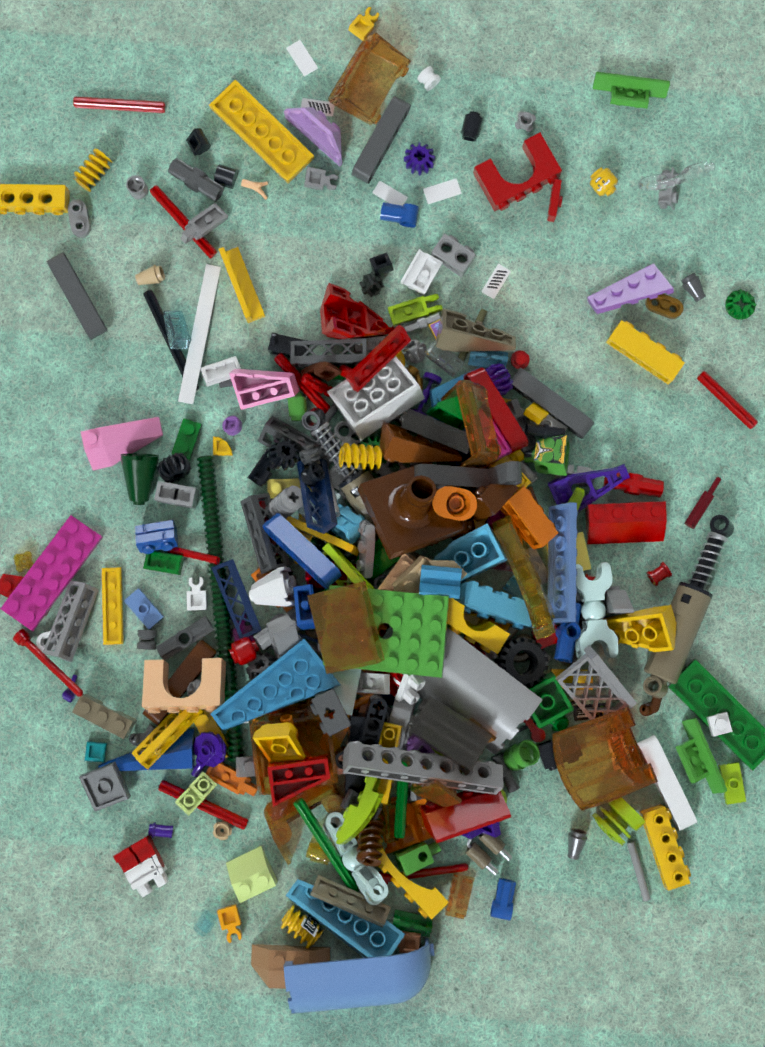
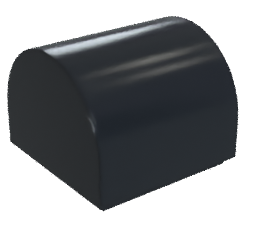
[186,128,211,156]
[214,164,238,189]
[369,253,394,277]

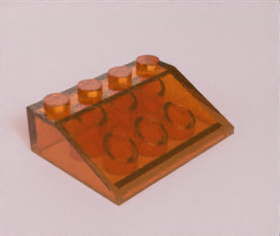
[307,581,385,674]

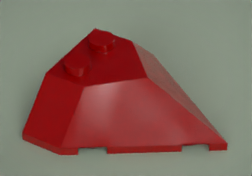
[320,283,395,340]

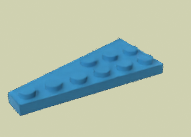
[211,639,341,730]

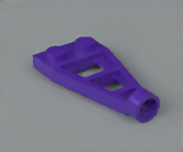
[548,464,630,512]

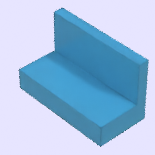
[419,565,462,599]

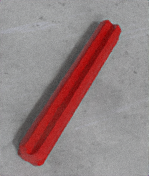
[274,353,330,414]
[697,371,758,429]

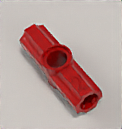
[604,473,664,498]

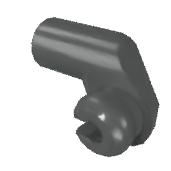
[129,724,156,746]

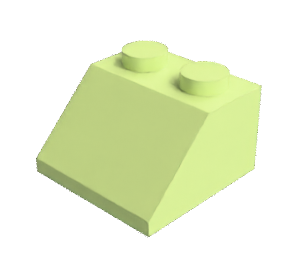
[226,846,278,903]

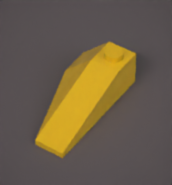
[603,605,677,652]

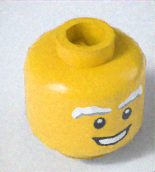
[590,167,618,196]

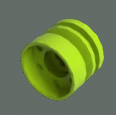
[592,792,645,846]

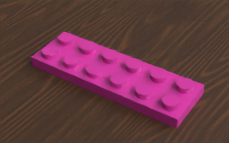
[0,515,103,631]

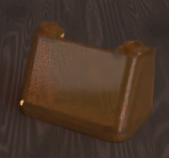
[328,32,411,125]

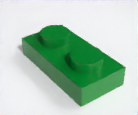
[171,418,202,460]

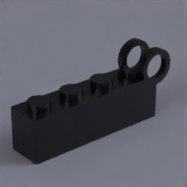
[344,704,390,794]

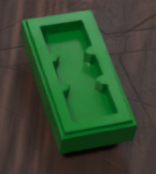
[143,551,185,575]

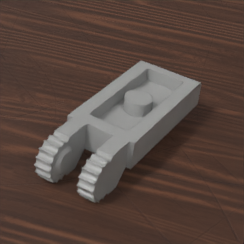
[356,520,376,578]

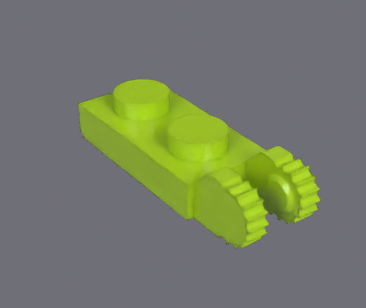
[387,294,443,327]

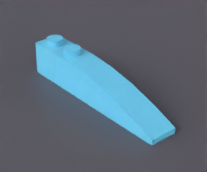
[433,523,509,583]
[286,879,405,958]

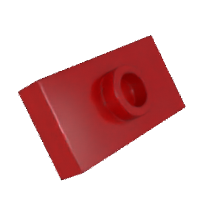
[547,179,563,222]

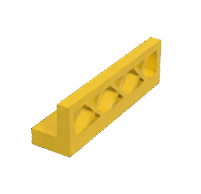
[219,247,265,323]
[132,696,203,769]

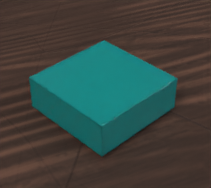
[84,741,107,763]

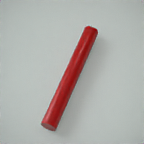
[167,547,220,564]

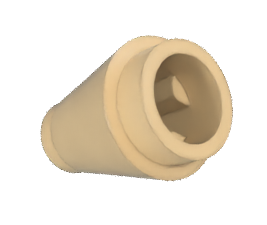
[135,265,165,285]

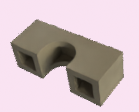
[72,694,137,739]

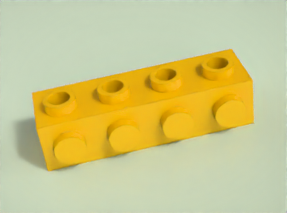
[639,804,691,891]

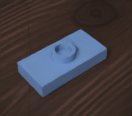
[124,588,164,630]

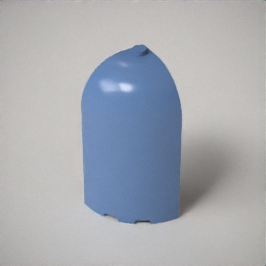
[284,938,435,1014]

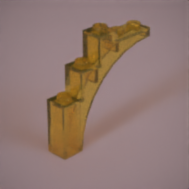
[493,515,556,640]

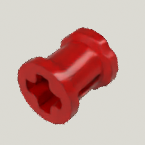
[646,562,672,586]

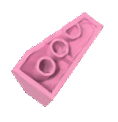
[81,417,163,471]

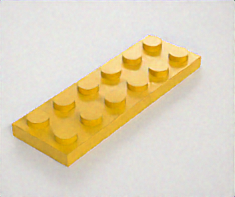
[209,80,314,184]

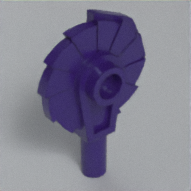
[191,732,226,777]

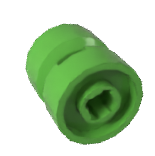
[503,740,540,771]

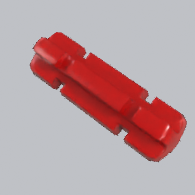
[301,373,334,397]

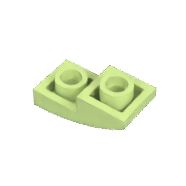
[175,772,217,816]

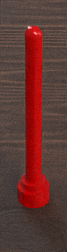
[13,629,83,697]
[378,863,469,884]

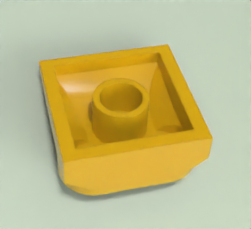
[253,722,306,762]

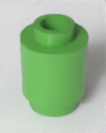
[287,393,307,421]

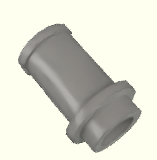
[521,460,538,485]

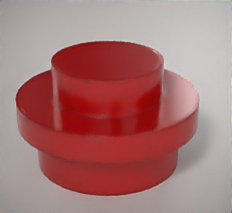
[511,350,530,369]

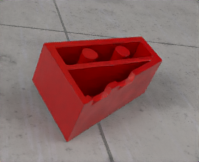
[267,754,331,807]

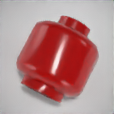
[229,637,259,666]

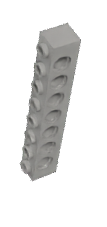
[343,741,503,795]

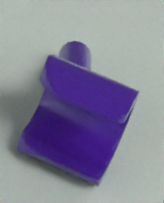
[62,674,77,703]

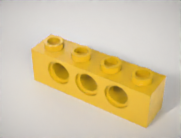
[0,184,70,215]

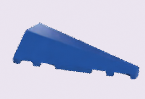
[98,728,195,771]

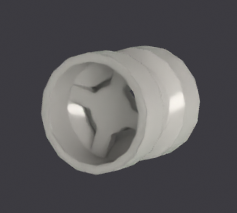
[126,175,148,200]

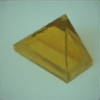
[378,800,399,843]

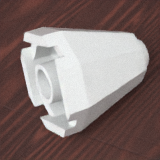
[249,567,297,607]

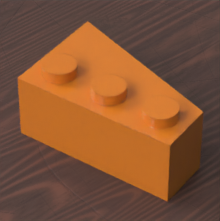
[500,486,558,549]

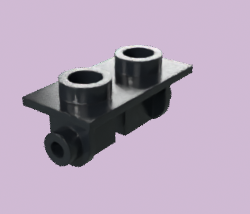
[247,448,277,487]

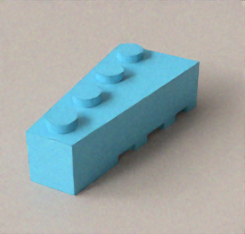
[455,581,536,630]

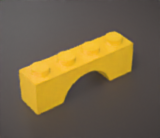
[447,598,510,654]

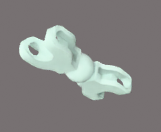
[575,562,618,659]
[323,812,388,905]

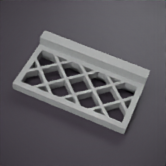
[555,645,637,729]

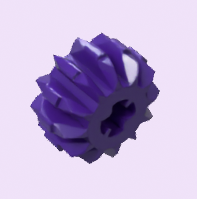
[404,142,435,176]
[486,363,513,396]

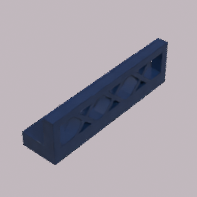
[297,458,338,534]
[211,559,262,639]

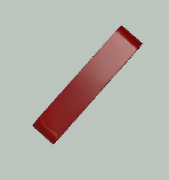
[463,367,528,454]

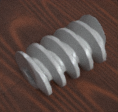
[269,485,303,519]

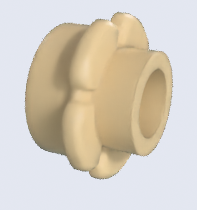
[213,821,232,840]

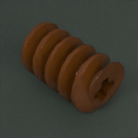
[356,820,385,867]

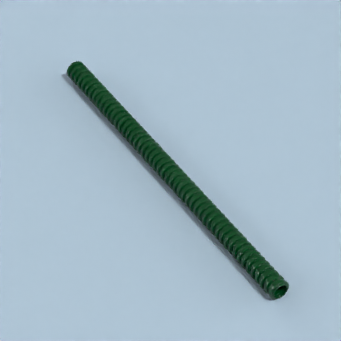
[197,456,245,762]

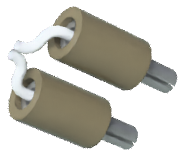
[465,833,512,876]

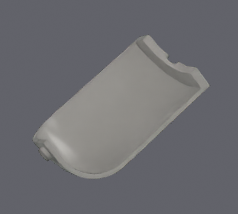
[414,628,543,754]

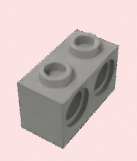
[431,233,476,278]
[154,481,199,509]

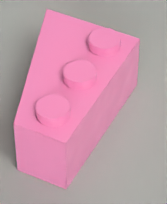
[229,369,299,410]

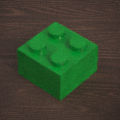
[526,672,574,729]

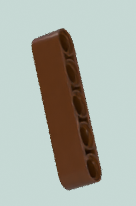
[142,640,217,726]

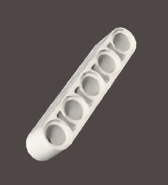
[636,735,697,831]

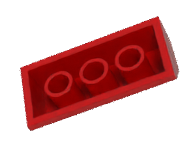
[585,501,667,545]
[420,790,511,843]

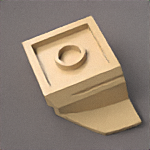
[392,555,467,593]

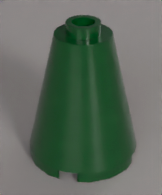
[120,453,159,505]

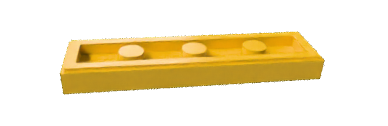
[287,516,359,556]
[102,567,124,645]

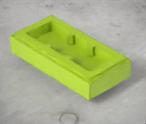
[718,762,746,805]

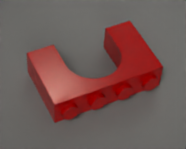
[473,132,562,212]

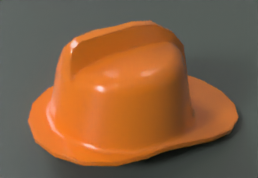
[432,486,477,521]

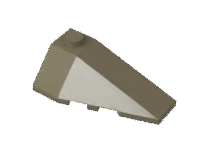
[436,308,516,352]

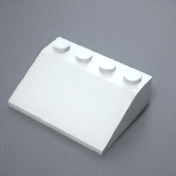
[327,356,425,441]

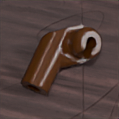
[639,697,662,716]

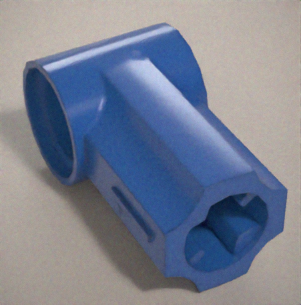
[380,202,419,228]
[490,878,516,921]

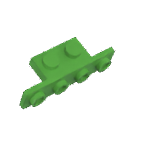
[593,72,670,109]
[676,718,727,794]

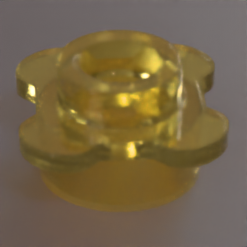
[13,551,34,572]

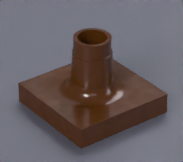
[358,462,464,560]

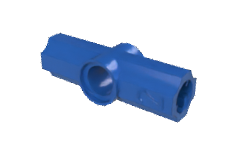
[554,603,582,663]

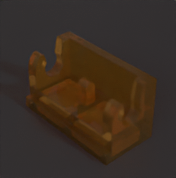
[444,873,475,919]

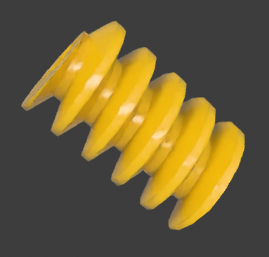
[74,148,113,192]
[339,443,382,470]
[281,905,324,949]

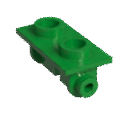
[392,909,433,937]

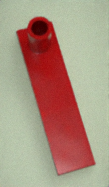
[339,325,411,392]

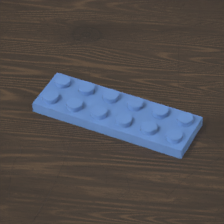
[547,502,578,623]

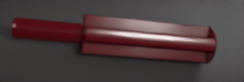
[684,477,721,529]

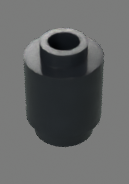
[461,111,483,142]

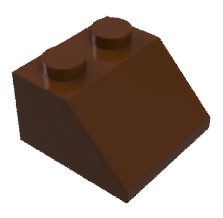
[471,484,518,521]

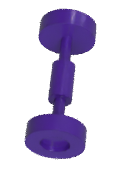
[408,372,442,421]

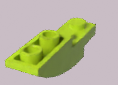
[336,776,384,845]

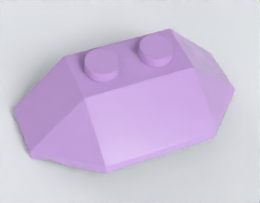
[284,107,342,167]

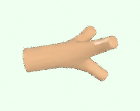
[241,179,268,200]

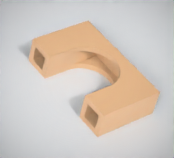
[142,658,226,713]

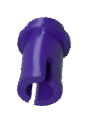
[148,822,173,838]

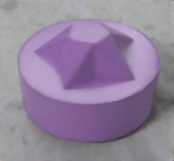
[222,416,242,436]

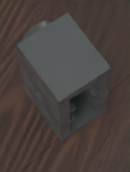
[310,688,352,736]

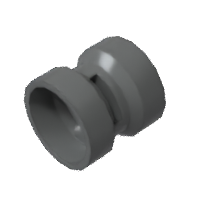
[137,630,157,650]

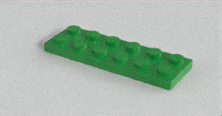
[668,659,765,771]

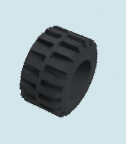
[495,638,549,687]

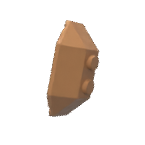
[251,944,330,989]

